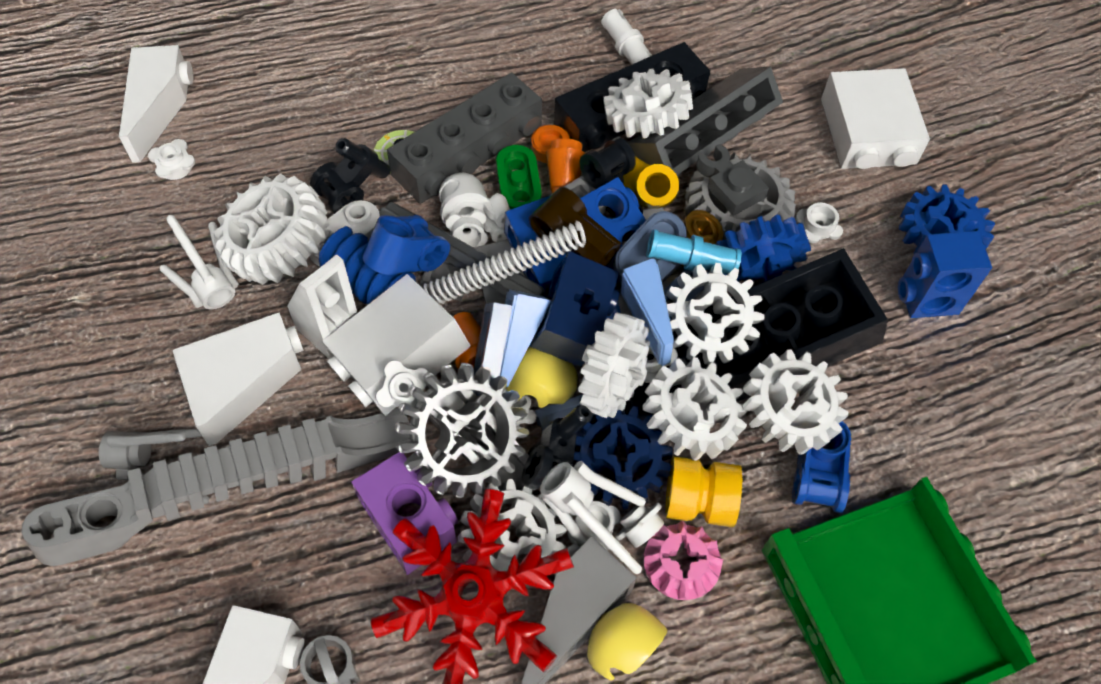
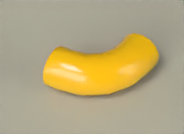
[623,157,679,209]

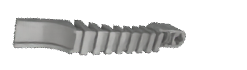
[22,408,410,566]

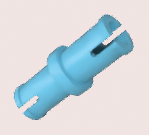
[646,229,742,274]

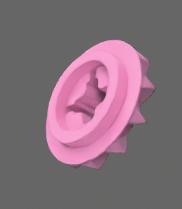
[643,521,723,600]

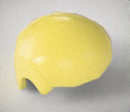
[506,346,578,408]
[587,603,667,681]

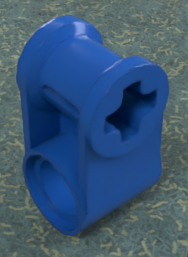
[362,215,450,275]
[792,421,851,513]

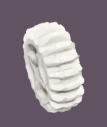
[213,173,330,285]

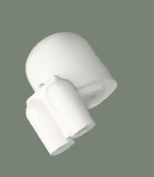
[439,172,510,242]

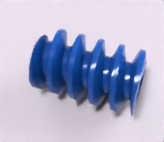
[319,226,416,305]

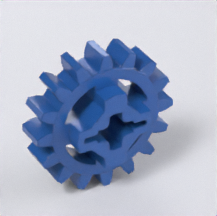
[899,185,995,254]
[716,215,811,283]

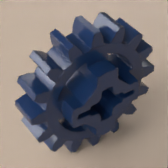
[574,406,673,510]

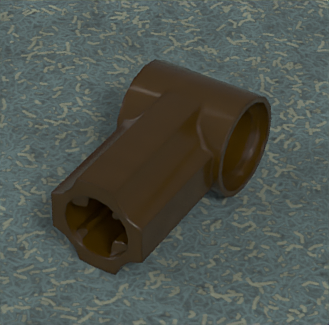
[528,187,621,266]

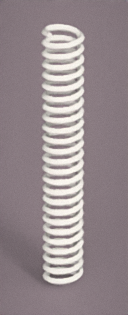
[423,220,586,304]

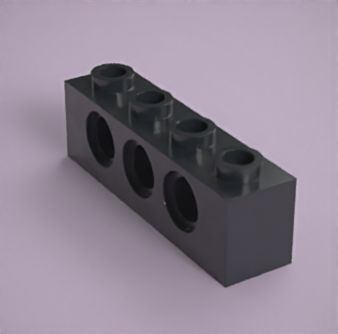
[554,42,710,152]

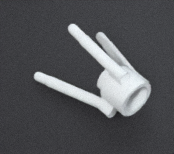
[160,215,239,310]
[540,461,646,574]

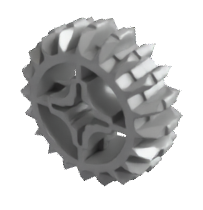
[684,152,796,240]
[395,363,529,498]

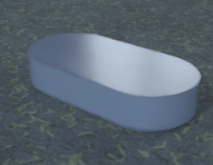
[612,211,687,284]

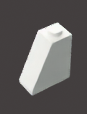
[172,313,304,446]

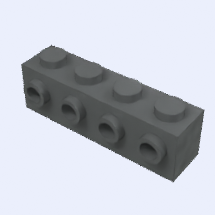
[628,66,783,177]
[387,72,542,204]

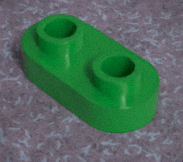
[496,145,542,210]

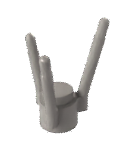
[99,428,209,504]

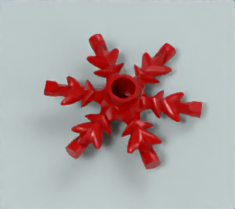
[371,489,574,684]

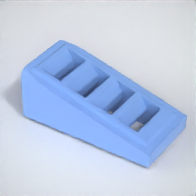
[621,258,674,366]
[500,289,551,387]

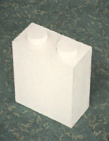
[821,68,930,169]
[322,274,471,416]

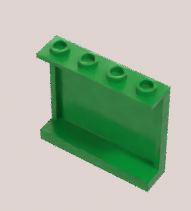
[761,477,1037,684]

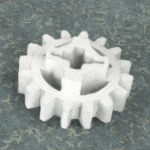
[604,69,693,138]
[665,263,765,365]
[578,312,650,418]
[742,349,849,454]
[643,357,747,461]
[458,479,567,590]

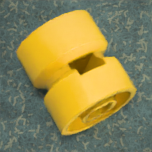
[665,456,743,527]

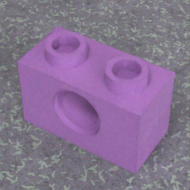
[351,452,458,575]

